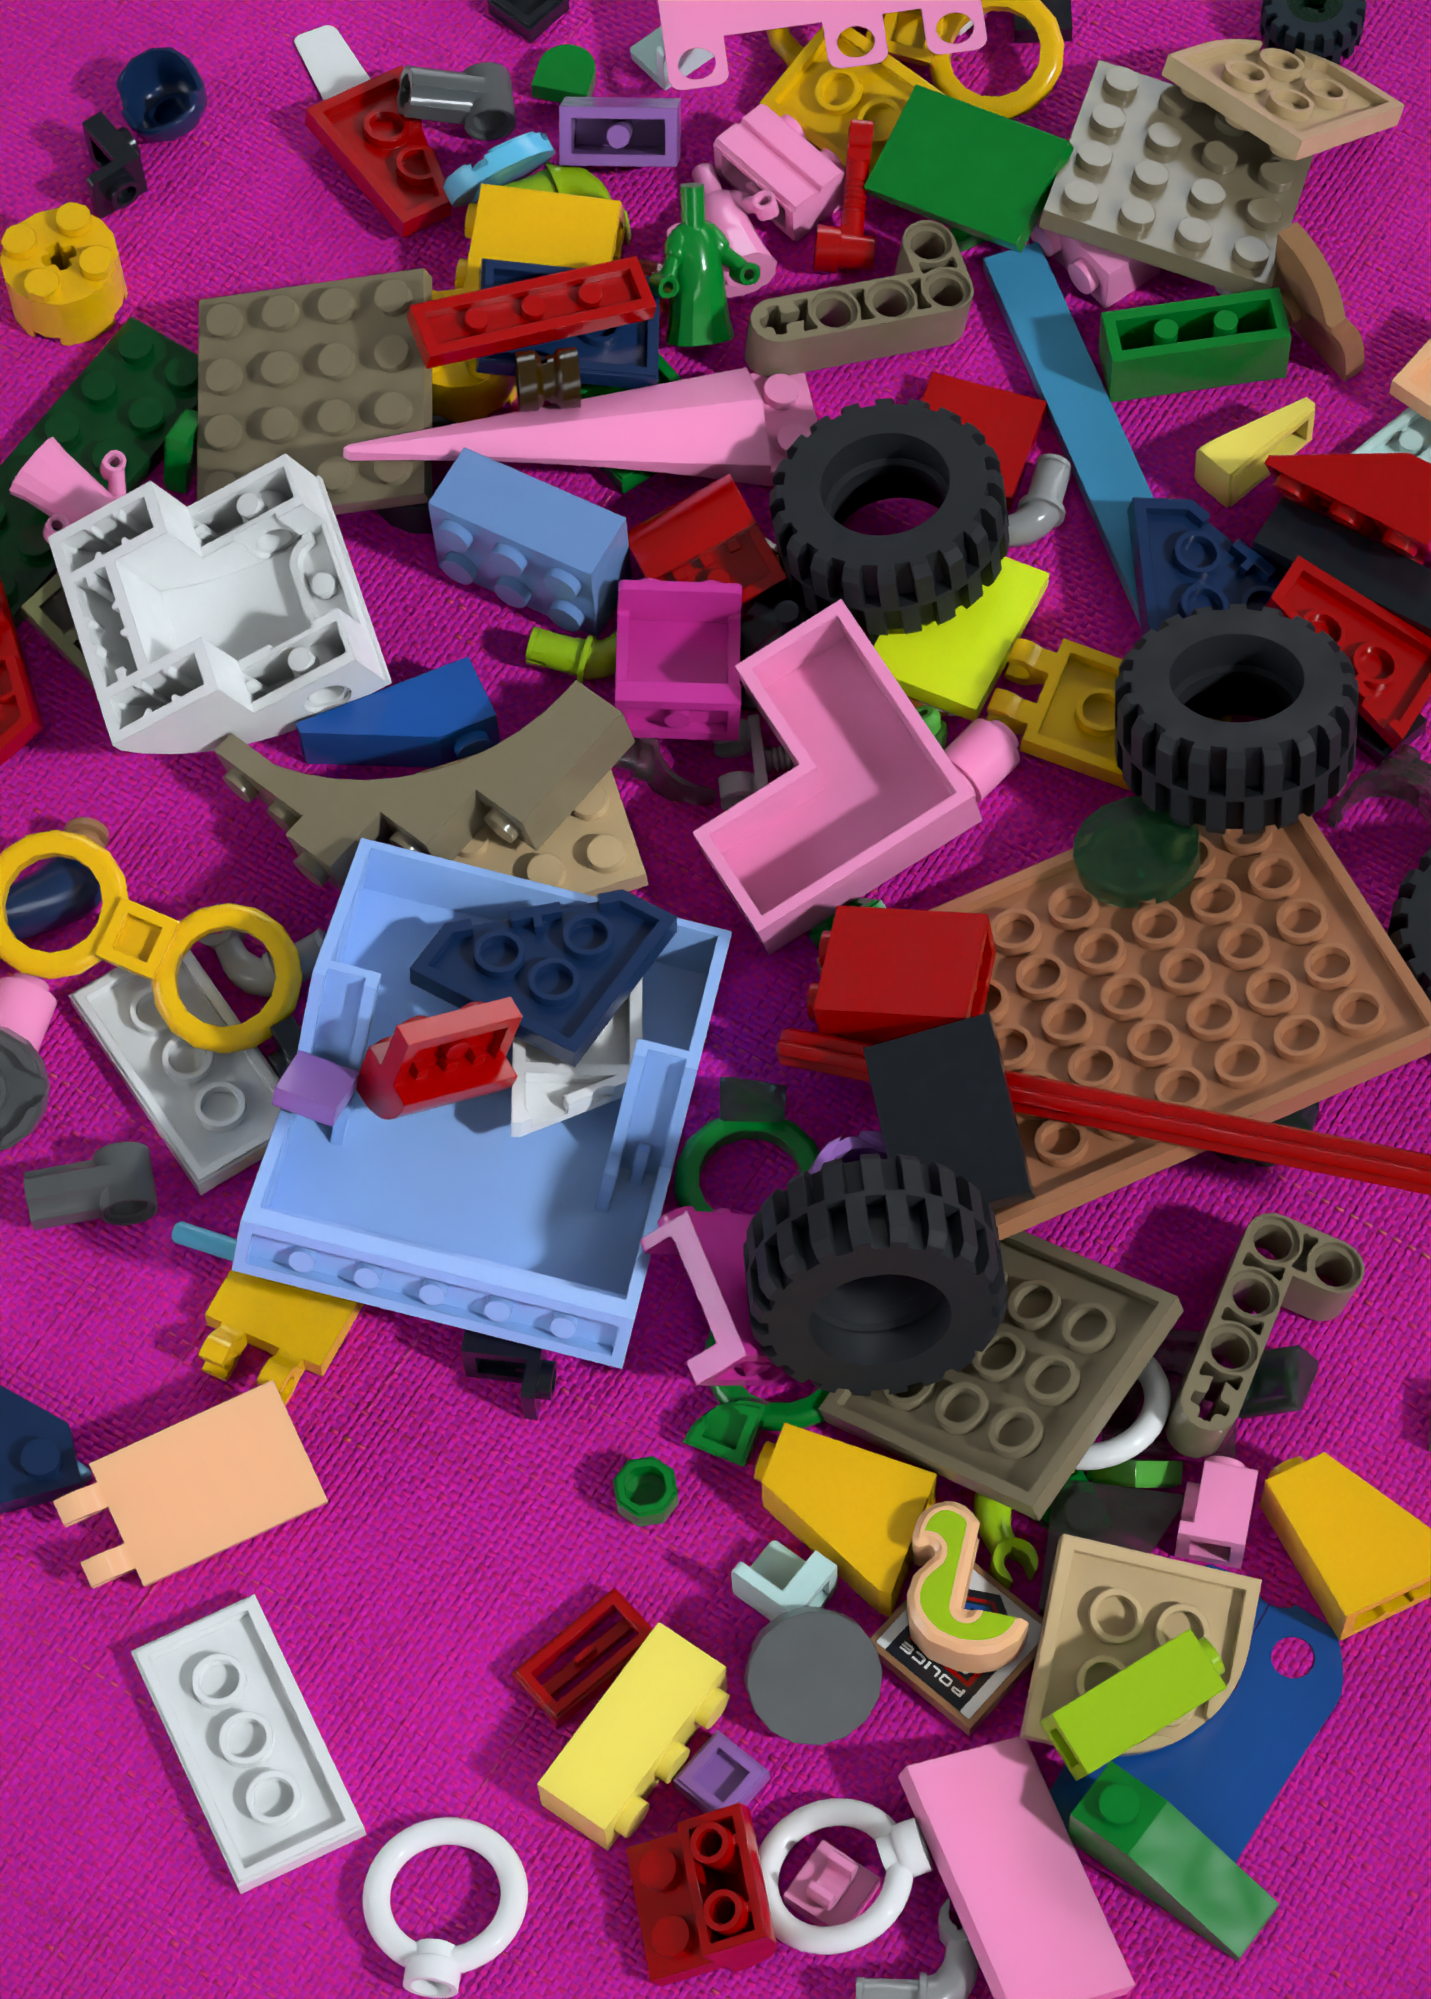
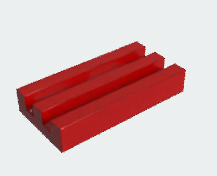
[512,1587,653,1729]

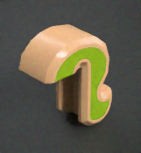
[907,1501,1029,1673]

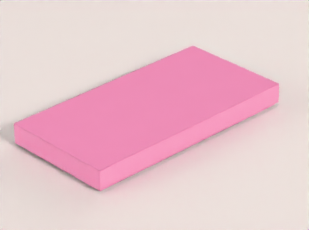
[898,1736,1135,1999]

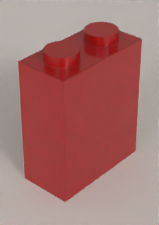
[807,905,996,1044]

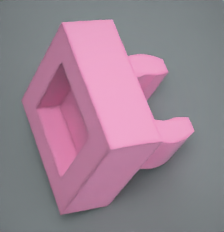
[783,1840,880,1926]

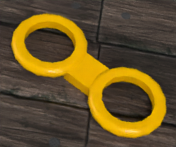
[766,0,1065,119]
[0,830,303,1054]

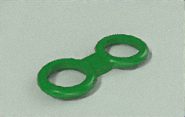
[673,1111,830,1432]

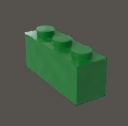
[1098,287,1291,403]

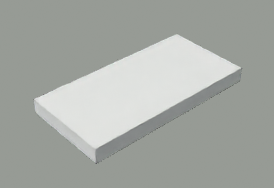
[69,950,281,1196]
[131,1594,366,1894]

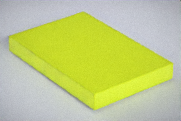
[873,557,1050,721]

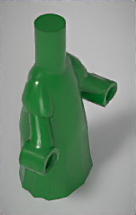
[648,183,760,347]

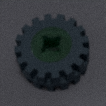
[1260,0,1366,64]

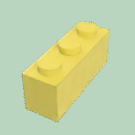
[537,1622,730,1851]

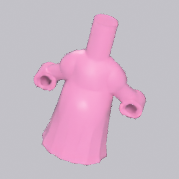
[666,163,780,298]
[9,437,127,543]

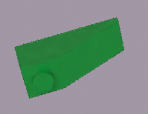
[1068,1761,1279,1961]

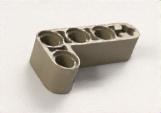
[744,220,974,378]
[1165,1213,1365,1458]

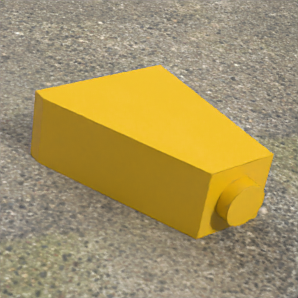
[754,1423,937,1617]
[1260,1452,1431,1641]

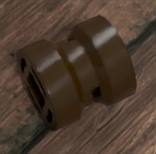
[515,347,581,412]

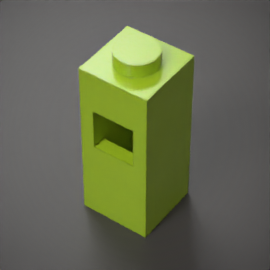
[1039,1628,1227,1781]

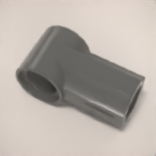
[397,62,516,141]
[23,1141,158,1231]

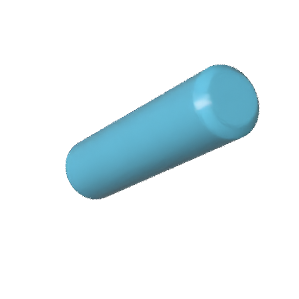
[171,1221,237,1262]

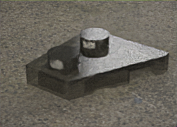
[1038,1480,1184,1616]

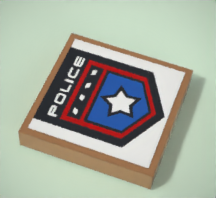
[870,1563,1043,1736]

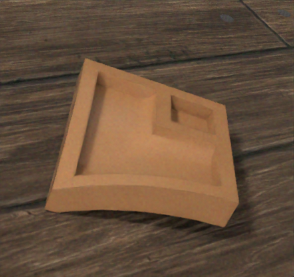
[1271,221,1364,381]

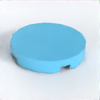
[443,131,556,208]

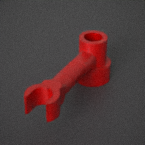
[813,119,876,274]

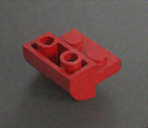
[627,473,787,605]
[356,996,523,1120]
[626,1802,777,1987]

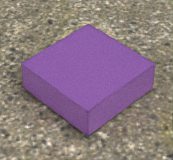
[272,1050,360,1127]
[673,1730,770,1813]

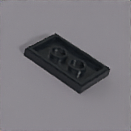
[863,1012,1035,1210]

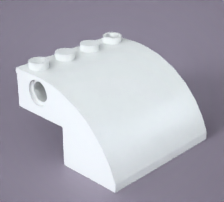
[47,453,392,754]

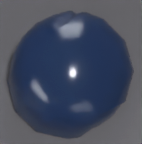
[116,47,207,142]

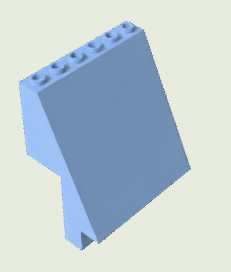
[232,838,732,1369]

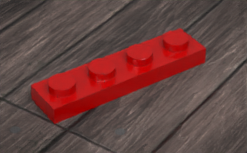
[407,256,657,369]

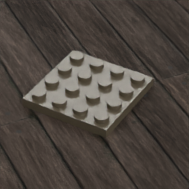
[1038,60,1313,293]
[197,268,433,515]
[818,1231,1184,1521]

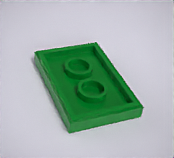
[864,84,1074,253]

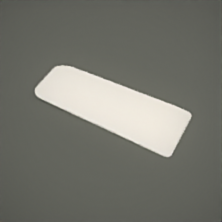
[294,25,370,100]

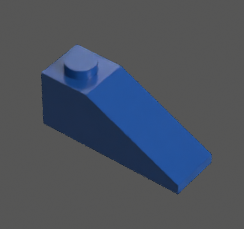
[295,657,500,768]

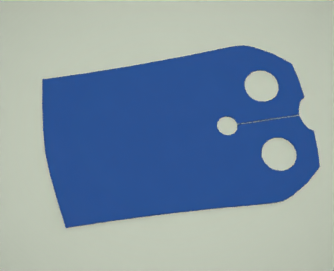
[1049,1564,1343,1863]

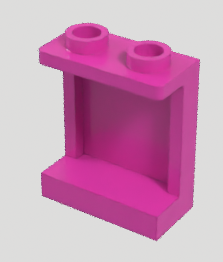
[615,578,742,741]
[640,1206,788,1386]

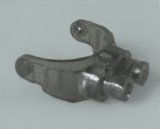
[613,738,717,806]
[1326,744,1431,851]

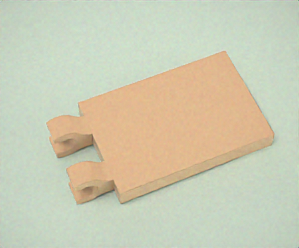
[53,1380,328,1589]

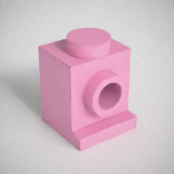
[1174,1456,1258,1569]

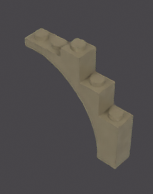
[215,680,635,892]

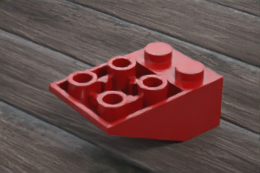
[1264,453,1431,566]

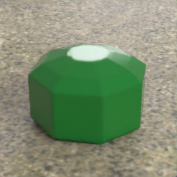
[613,1456,679,1527]

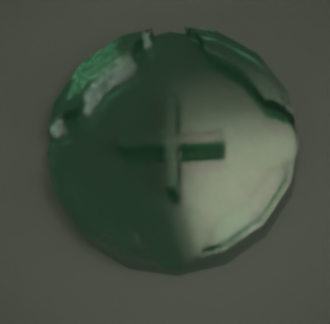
[1073,796,1201,908]

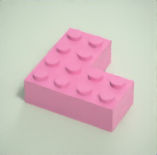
[692,599,982,955]

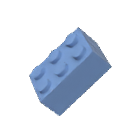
[428,447,632,638]

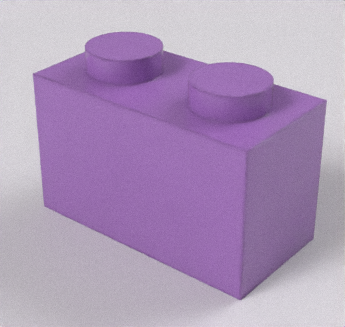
[559,97,681,167]

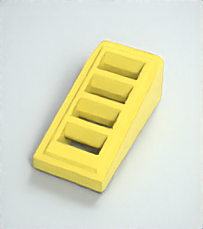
[1194,397,1315,508]

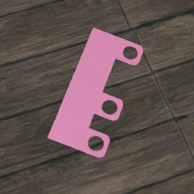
[658,0,987,90]

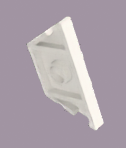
[511,979,643,1137]

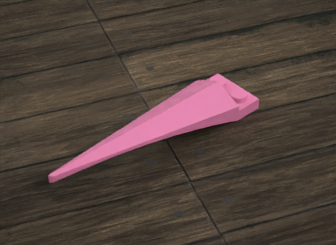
[343,367,817,486]

